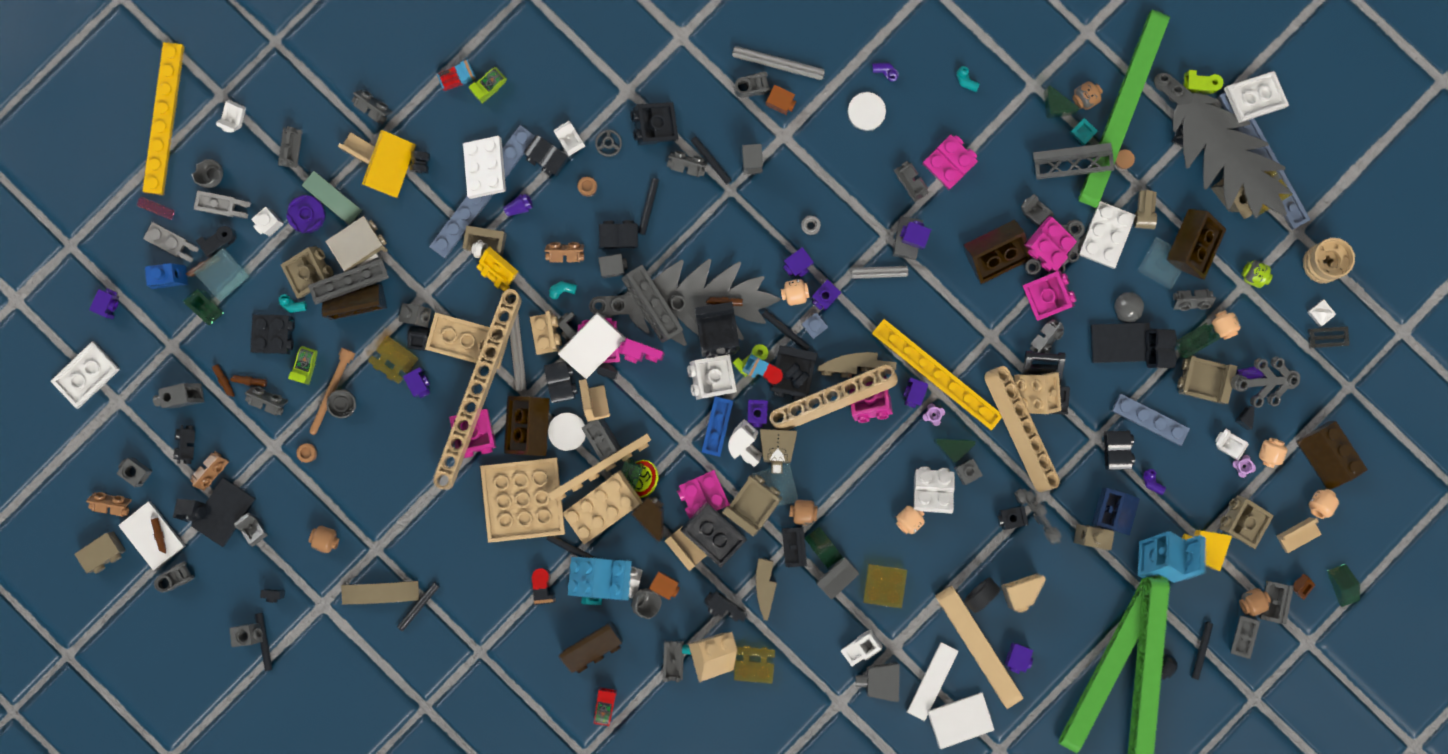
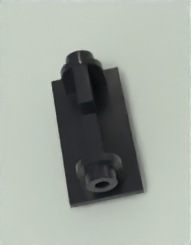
[173,425,196,464]

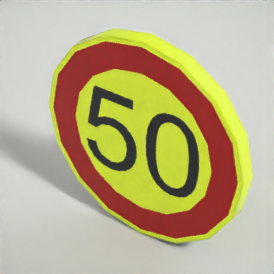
[626,460,659,498]

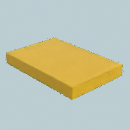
[362,130,416,198]

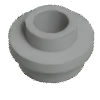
[801,216,820,235]

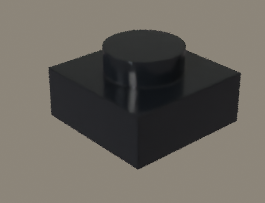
[260,589,285,603]

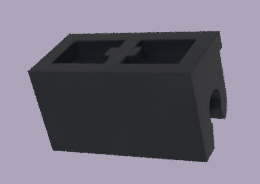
[782,527,807,568]

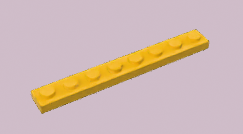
[142,42,184,195]
[872,319,1002,430]

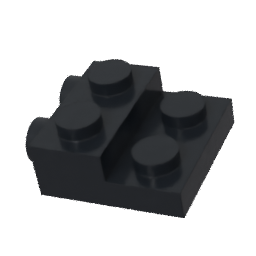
[630,102,679,145]
[250,314,295,355]
[703,590,747,622]

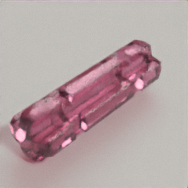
[137,197,175,220]

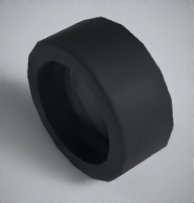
[964,577,1001,613]

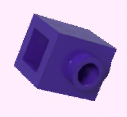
[900,220,931,250]
[783,247,814,278]
[811,279,842,311]
[1004,642,1034,674]

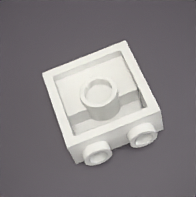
[687,355,737,400]
[914,466,955,513]

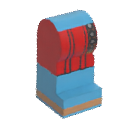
[437,60,477,90]
[742,354,783,384]

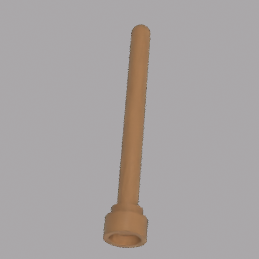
[310,347,356,435]

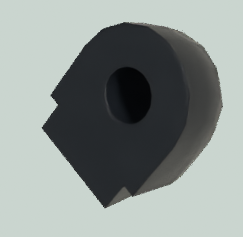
[1161,654,1178,680]

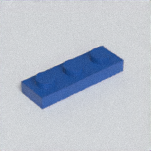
[702,396,733,457]

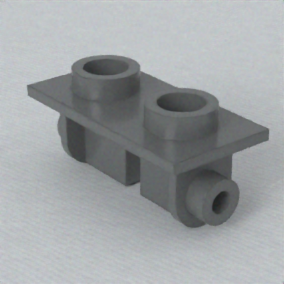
[352,90,392,124]
[278,127,302,168]
[667,151,708,177]
[894,161,929,202]
[1173,289,1216,311]
[1029,319,1064,354]
[245,386,288,416]

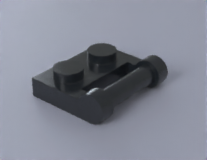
[1022,351,1065,385]

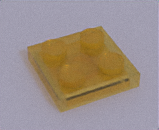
[863,564,907,608]

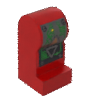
[594,687,617,726]

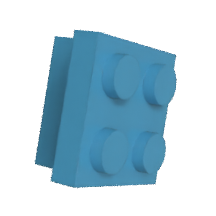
[1138,531,1206,583]
[568,557,632,600]

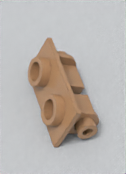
[545,242,584,262]
[190,451,229,490]
[86,492,132,517]

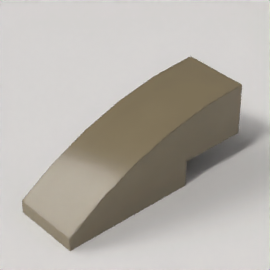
[756,557,777,621]

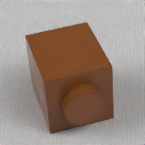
[766,85,797,115]
[649,571,680,600]

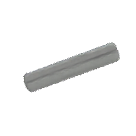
[852,266,908,279]

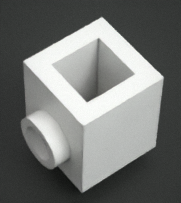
[251,207,284,236]

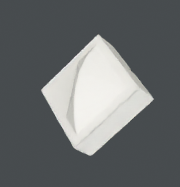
[1308,300,1336,327]

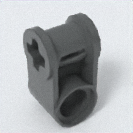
[734,72,772,98]
[154,561,195,592]

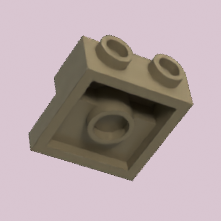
[281,246,334,299]
[1219,495,1274,549]

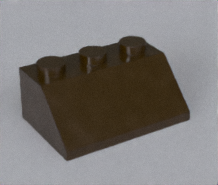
[1166,209,1226,280]
[963,220,1032,284]
[322,283,387,320]
[504,396,550,456]
[1296,421,1368,490]
[631,496,664,542]
[558,621,623,673]

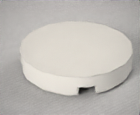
[848,92,886,131]
[548,413,586,451]

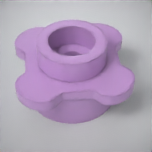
[923,404,945,426]
[1233,455,1256,478]

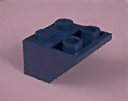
[1092,488,1140,536]

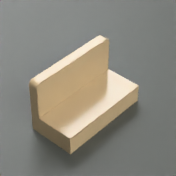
[338,133,375,165]
[579,379,610,422]
[1277,517,1322,553]
[665,526,707,571]

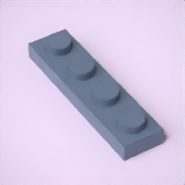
[1111,394,1190,446]

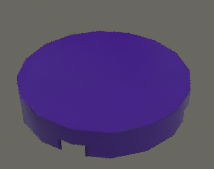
[287,195,326,233]

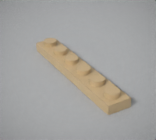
[547,434,651,502]

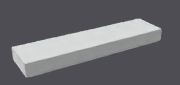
[907,642,959,721]

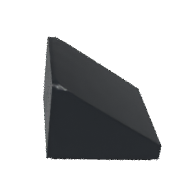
[408,326,429,351]
[1235,406,1255,430]

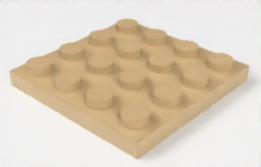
[480,458,565,543]

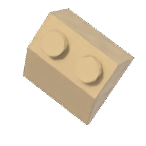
[1001,573,1045,612]
[689,632,737,682]

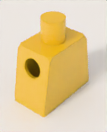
[1182,530,1232,571]

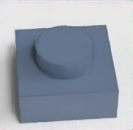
[801,312,828,339]

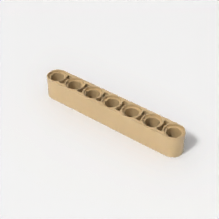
[770,365,898,430]
[985,366,1059,492]
[935,585,1023,709]

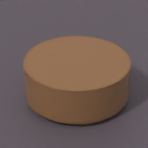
[1115,150,1135,170]
[578,177,597,197]
[297,443,317,463]

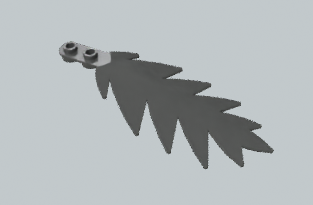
[1154,73,1291,218]
[589,259,780,346]

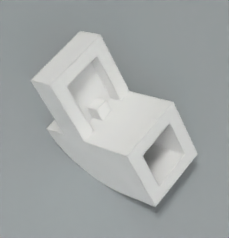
[729,419,762,467]
[841,630,883,666]

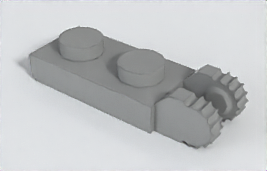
[194,191,251,219]
[143,222,199,262]

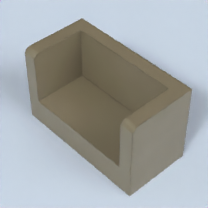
[463,226,507,257]

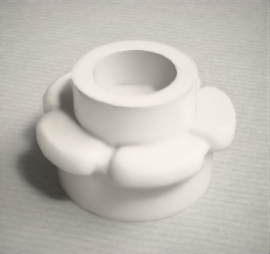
[471,240,488,258]

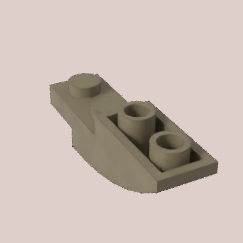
[817,352,896,378]

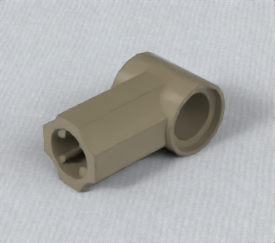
[1134,190,1157,230]

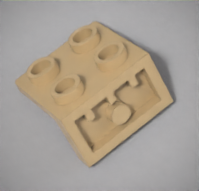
[530,310,562,355]
[1014,372,1061,414]

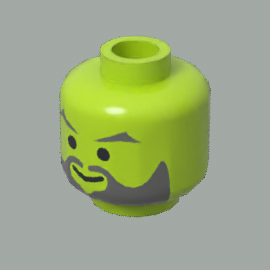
[1242,260,1273,288]

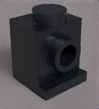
[172,499,208,522]
[997,506,1029,530]

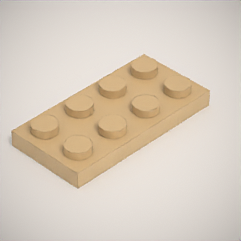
[425,313,508,370]
[563,471,642,544]

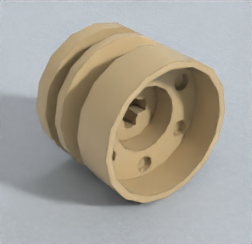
[1303,238,1355,283]

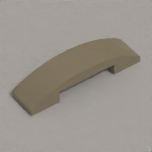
[341,581,419,604]

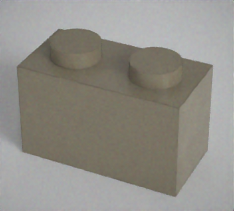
[74,532,126,574]

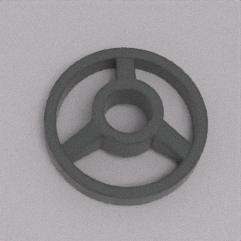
[595,130,622,157]

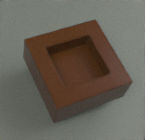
[1293,574,1315,600]

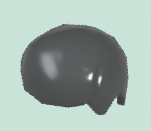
[192,159,224,188]
[1114,292,1144,323]
[326,389,356,419]
[631,588,662,619]

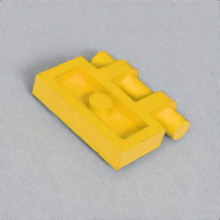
[476,247,519,292]

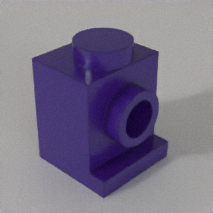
[89,288,119,319]
[403,367,430,399]
[903,378,929,408]
[747,400,768,428]

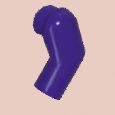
[872,63,898,82]
[1143,469,1166,495]

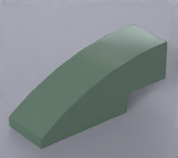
[302,171,362,225]

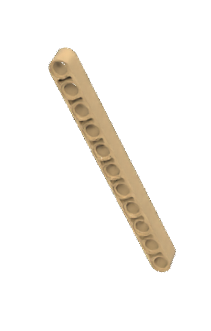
[433,289,522,490]

